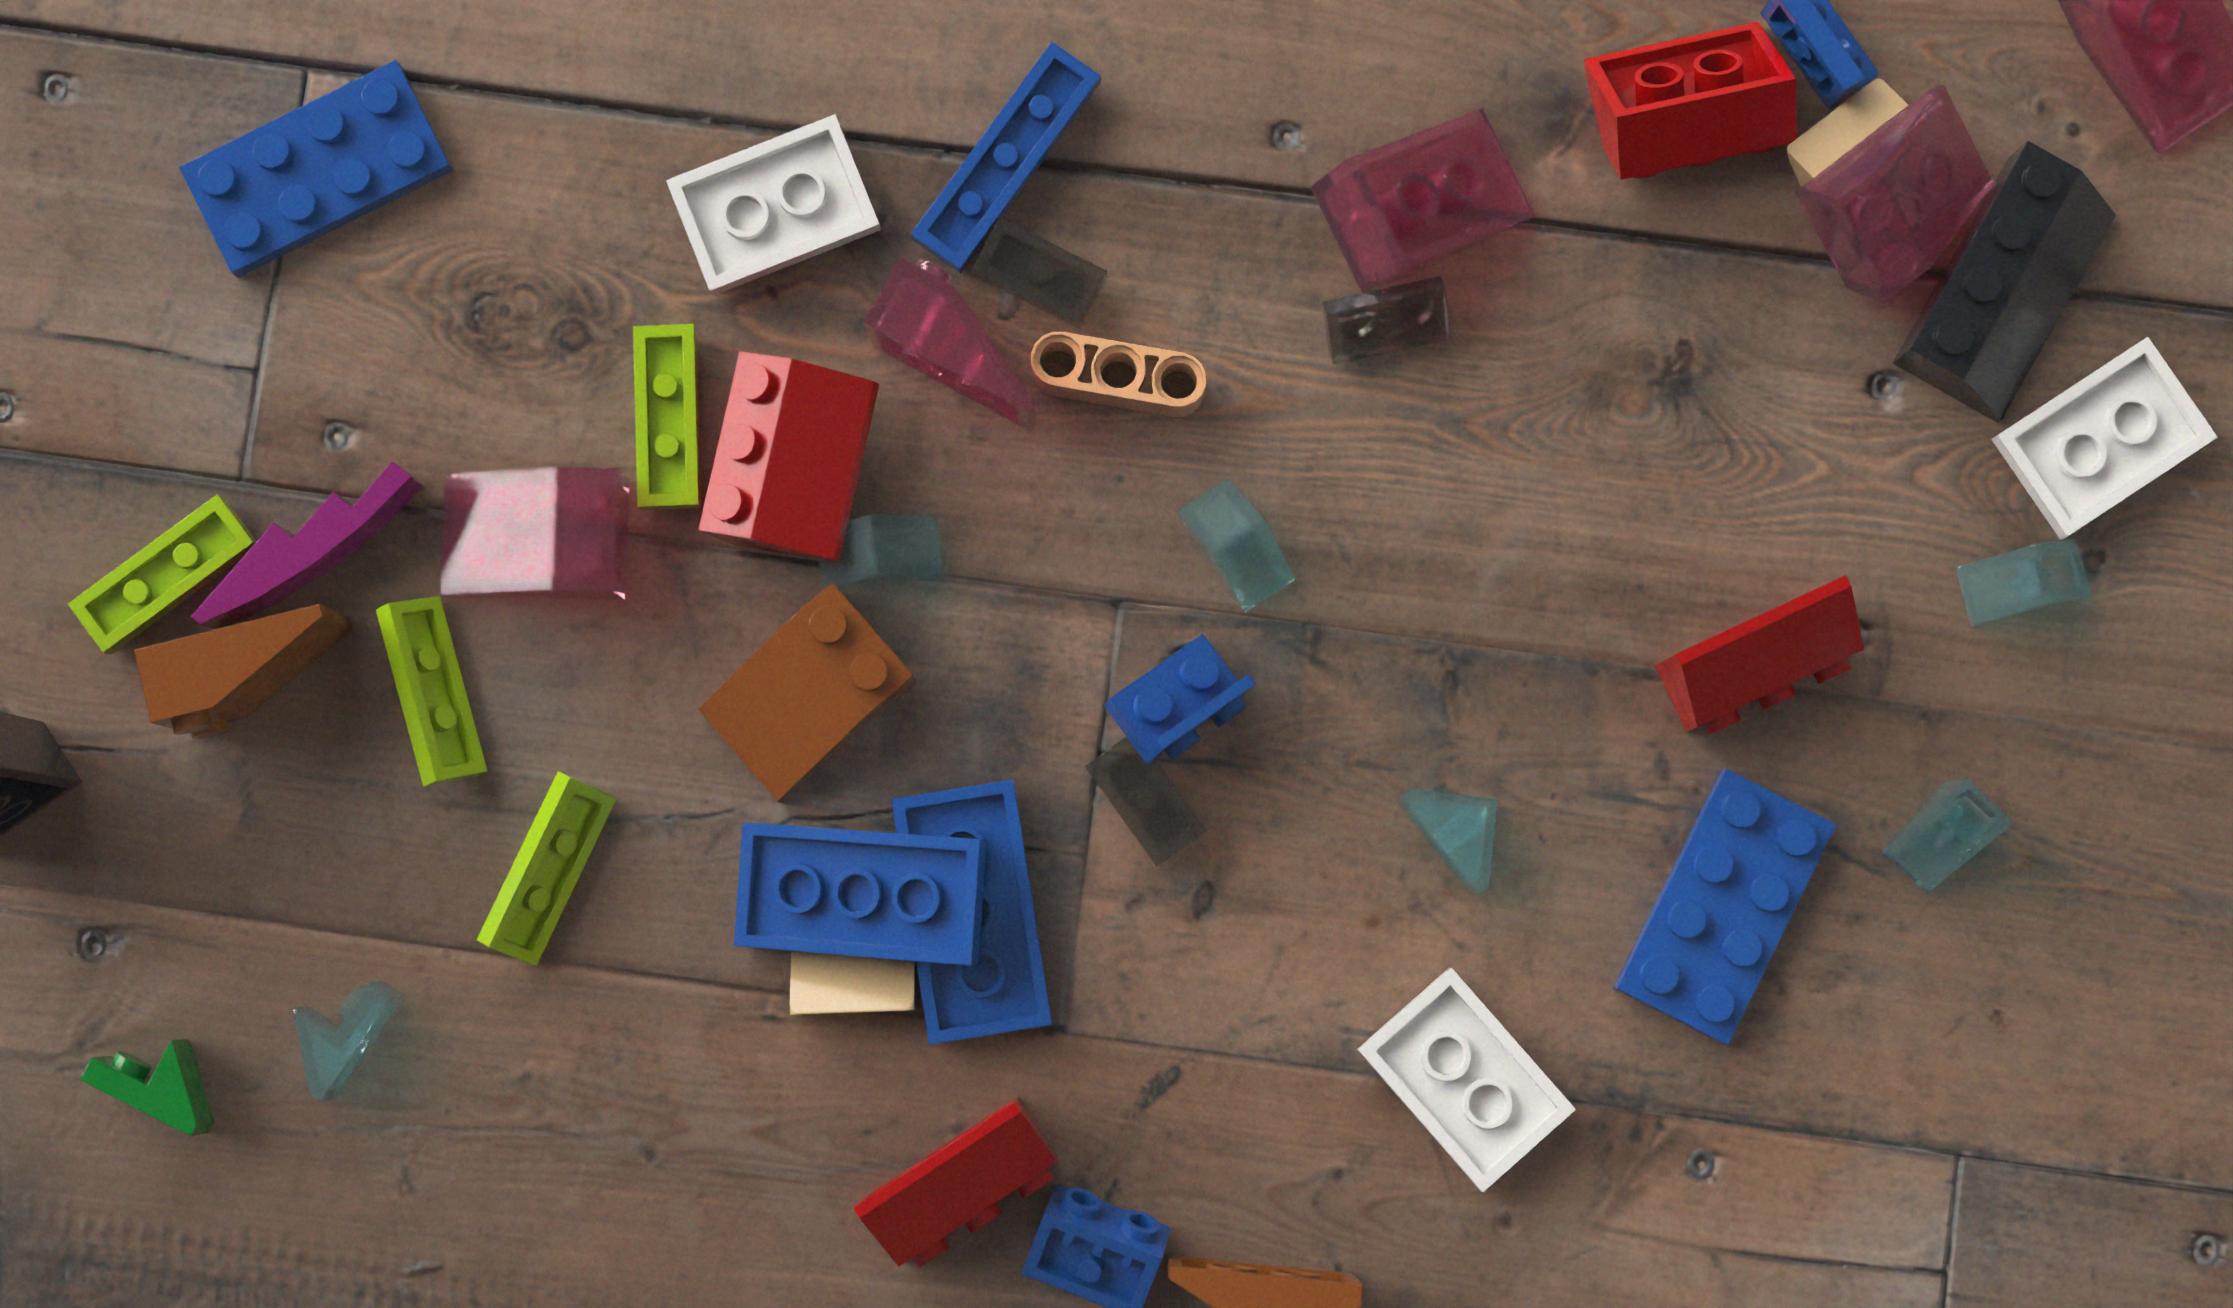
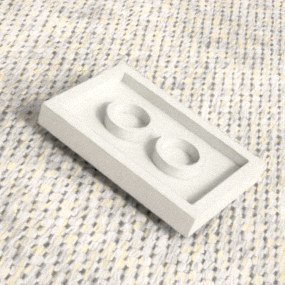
[666,114,881,296]
[1991,337,2218,540]
[1357,968,1576,1192]

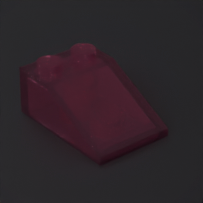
[2058,0,2233,153]
[1795,84,1993,303]
[1310,108,1535,295]
[864,257,1037,433]
[440,467,629,600]

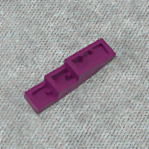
[191,461,424,630]

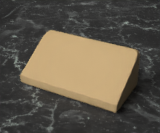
[1787,78,1909,206]
[790,952,917,1015]

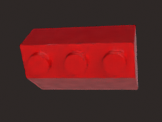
[1584,22,1797,180]
[698,351,880,562]
[1655,575,1865,736]
[852,1096,1058,1268]

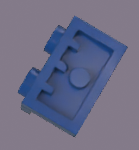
[1760,0,1878,110]
[1103,634,1256,764]
[1021,1184,1170,1308]

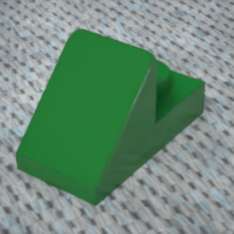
[80,1039,214,1136]

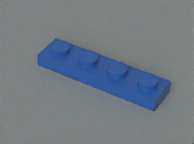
[910,42,1101,274]

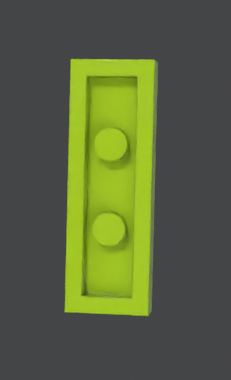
[633,324,702,510]
[68,494,257,655]
[376,596,487,787]
[476,771,617,966]

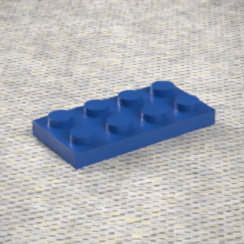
[179,60,454,278]
[1613,768,1837,1045]
[891,779,1053,1045]
[734,822,987,966]

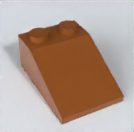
[698,582,917,802]
[134,604,352,739]
[1167,1255,1363,1308]

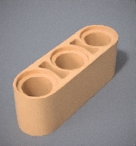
[1031,332,1206,417]

